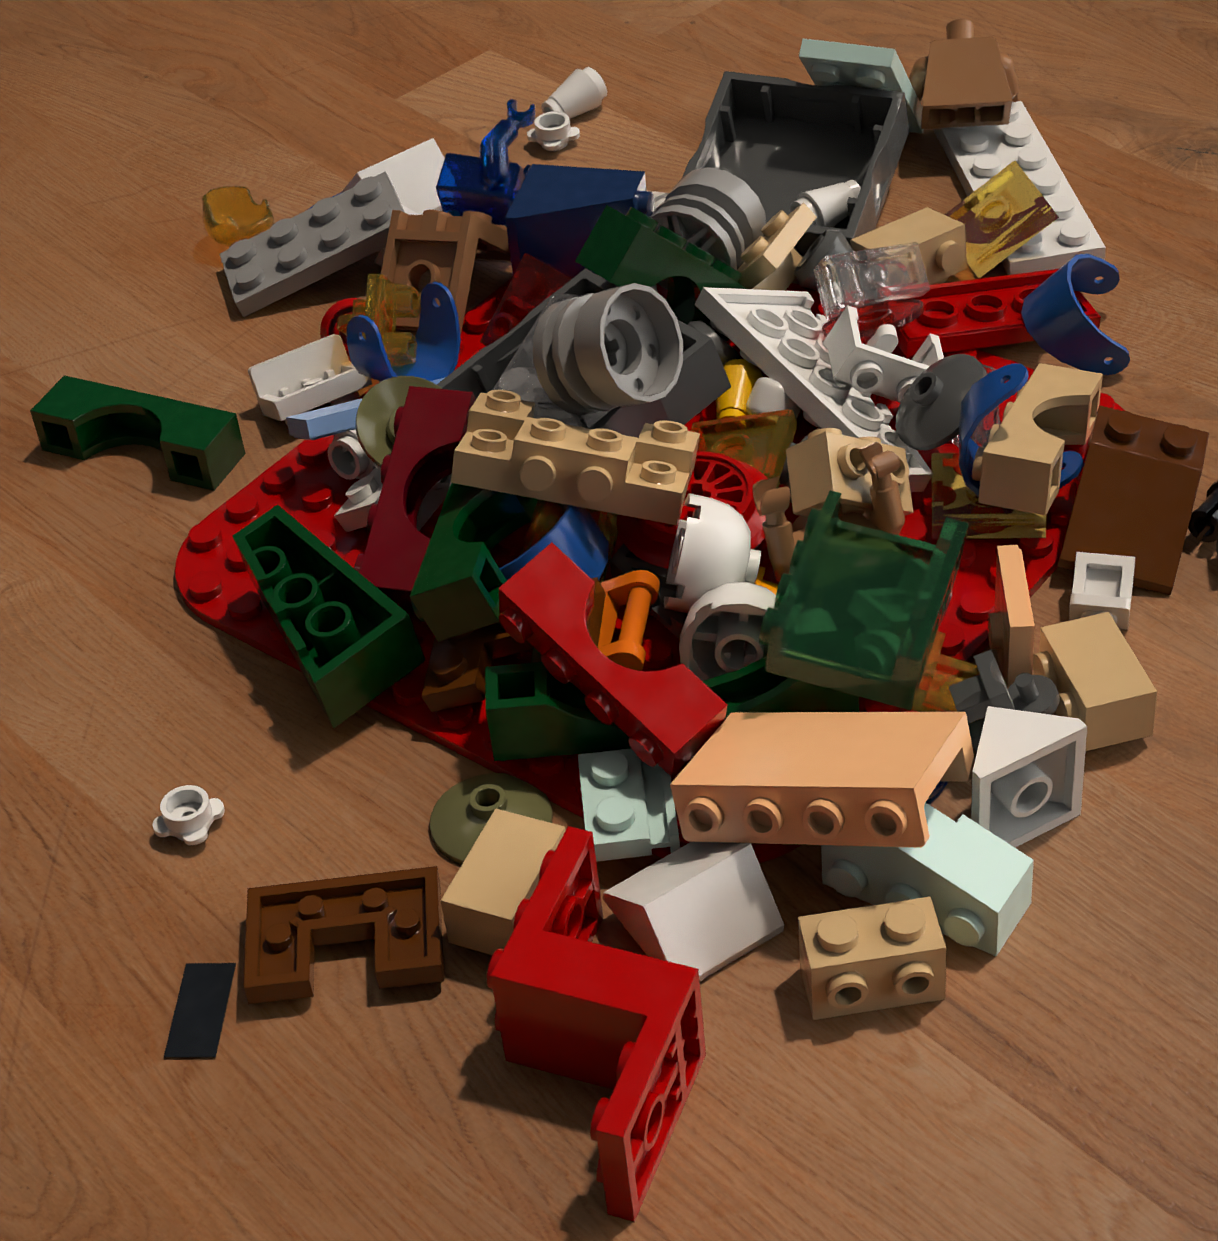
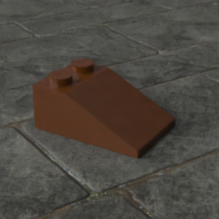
[1058,405,1209,595]

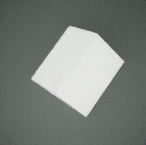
[342,138,465,215]
[971,706,1087,847]
[603,842,784,981]

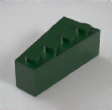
[232,505,426,728]

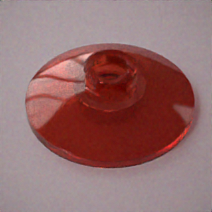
[822,299,924,345]

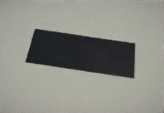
[164,963,236,1058]

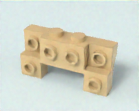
[451,390,700,525]

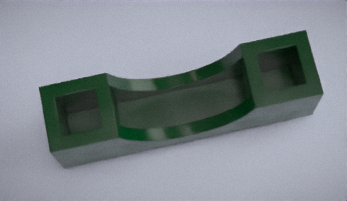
[575,205,747,342]
[30,375,246,491]
[409,483,538,642]

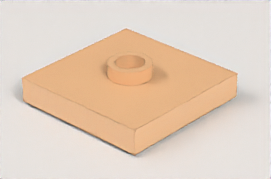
[988,545,1035,688]

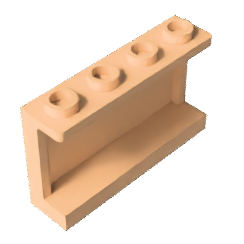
[670,712,975,848]

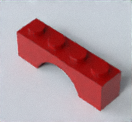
[498,542,728,777]

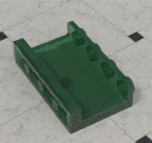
[759,490,969,710]

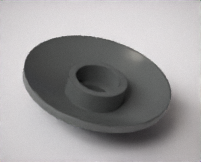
[896,354,987,450]

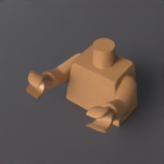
[909,19,1019,129]
[752,442,913,630]

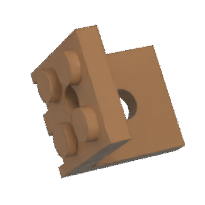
[375,210,511,334]

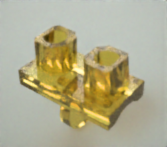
[337,274,421,367]

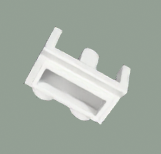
[822,305,944,402]

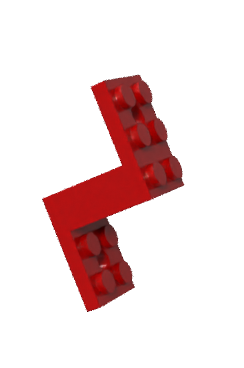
[487,826,706,1222]

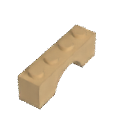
[972,363,1103,515]

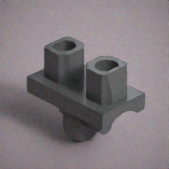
[949,650,1060,754]

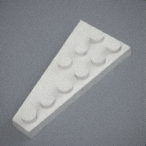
[695,287,933,492]

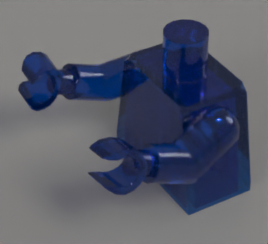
[436,99,535,226]

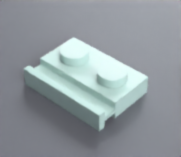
[578,748,680,862]

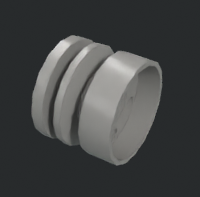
[650,167,766,290]
[533,283,683,415]

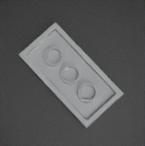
[219,171,405,317]

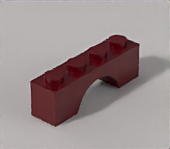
[354,386,476,614]

